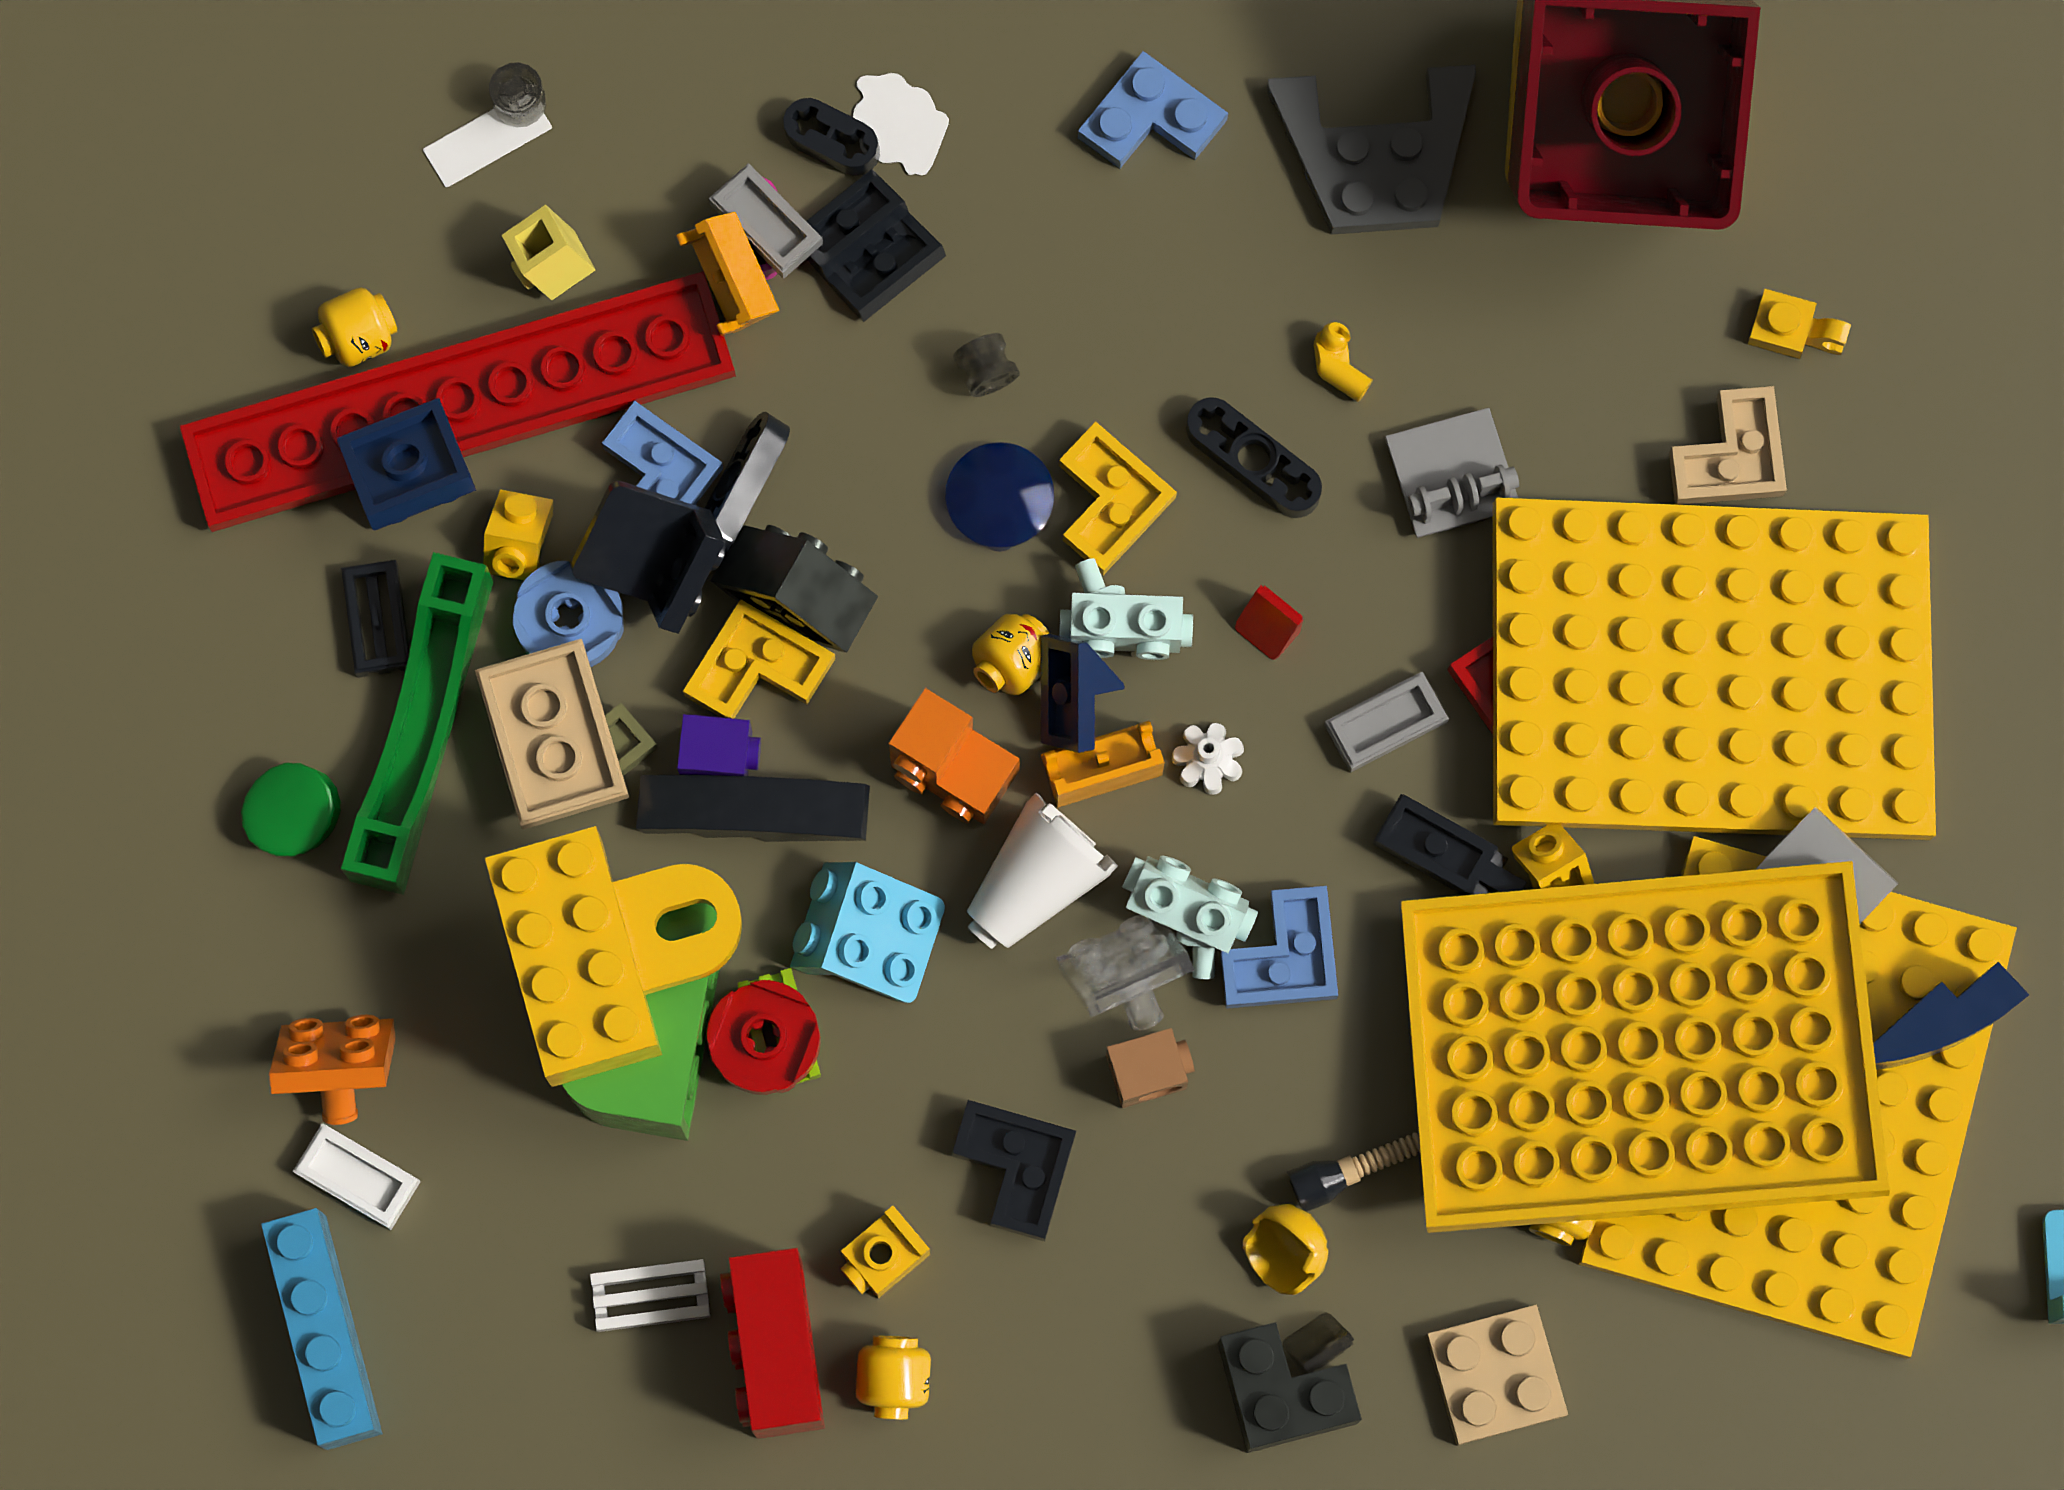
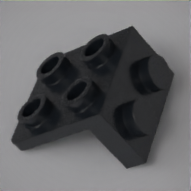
[570,481,725,634]

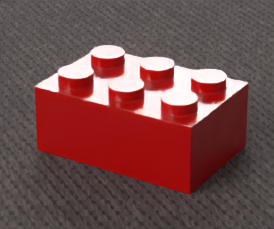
[720,1248,825,1439]

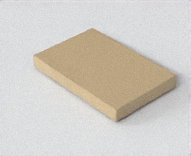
[475,638,629,830]

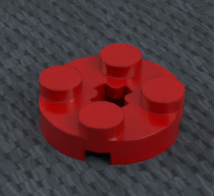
[707,980,821,1095]

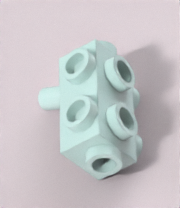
[1059,558,1193,660]
[1122,856,1258,979]

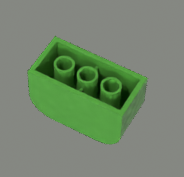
[562,903,720,1141]

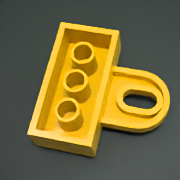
[485,826,742,1087]

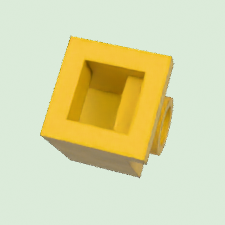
[840,1206,930,1299]

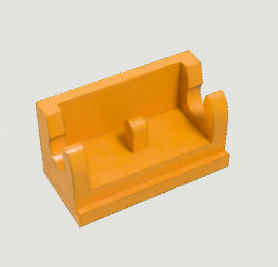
[676,212,780,336]
[1041,720,1165,808]

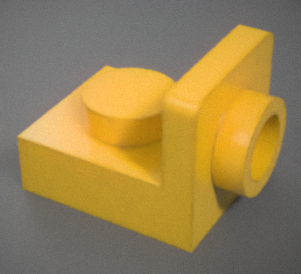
[1512,824,1595,889]

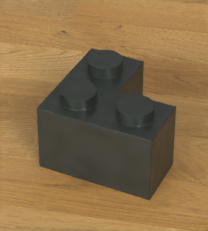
[710,524,878,653]
[1217,1322,1362,1453]

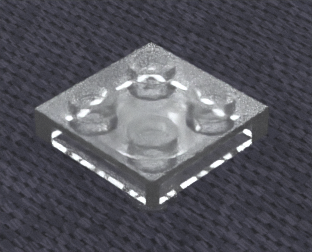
[1056,915,1194,1030]

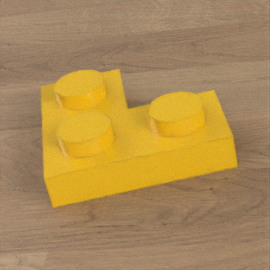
[1059,421,1177,576]
[683,599,835,719]

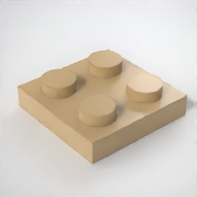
[1426,1304,1568,1446]

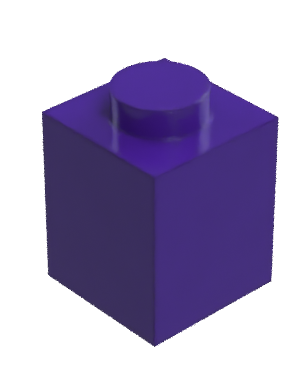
[677,714,761,776]

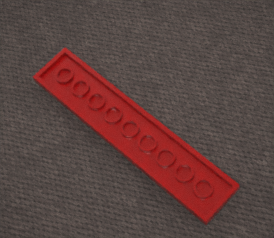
[180,271,736,532]

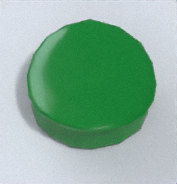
[241,762,341,856]

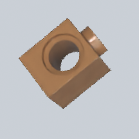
[1106,1028,1195,1108]

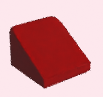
[1235,585,1304,660]

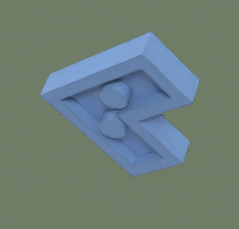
[1078,51,1228,169]
[602,401,723,505]
[1220,886,1338,1009]

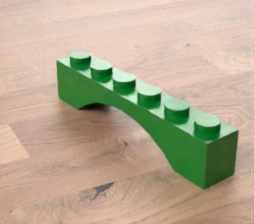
[341,552,494,895]

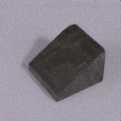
[1283,1312,1354,1375]

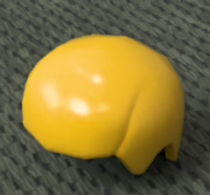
[1243,1204,1329,1295]

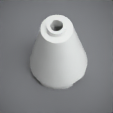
[967,793,1118,949]

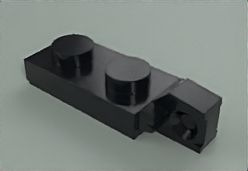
[1373,794,1527,895]

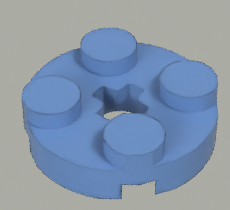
[513,561,624,667]

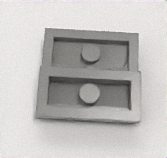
[1755,807,1899,924]

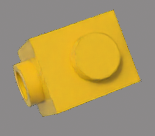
[483,489,553,581]

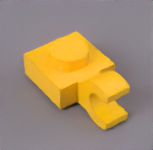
[1748,288,1851,359]

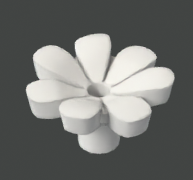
[1171,723,1244,795]

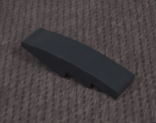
[636,775,870,842]

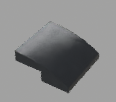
[806,169,946,322]

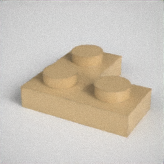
[1669,386,1787,505]

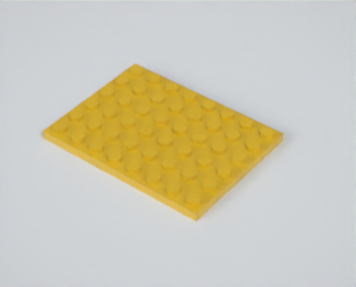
[1492,497,1936,840]
[1579,836,2017,1359]
[1401,861,1890,1233]

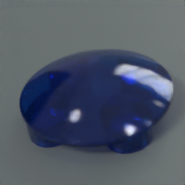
[945,442,1054,552]

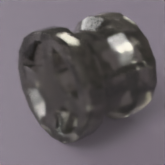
[489,62,546,128]
[953,333,1020,397]

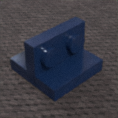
[336,398,476,531]

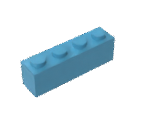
[261,1208,383,1450]

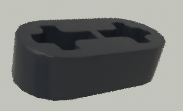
[783,98,880,176]

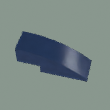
[1873,962,2029,1070]

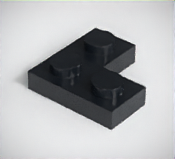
[952,1100,1076,1242]

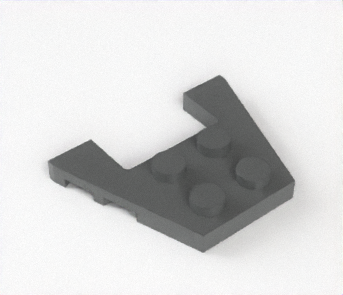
[1267,64,1476,235]

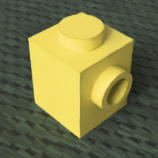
[502,204,596,300]

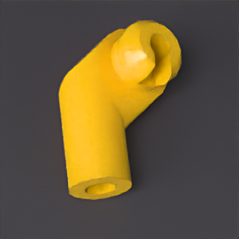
[1313,322,1373,402]

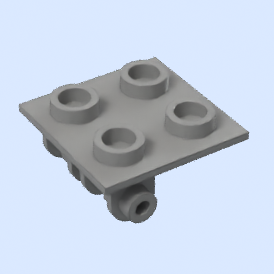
[1385,408,1519,538]

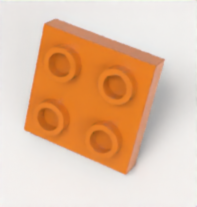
[269,1014,396,1125]

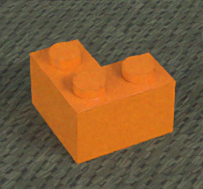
[889,688,1020,825]

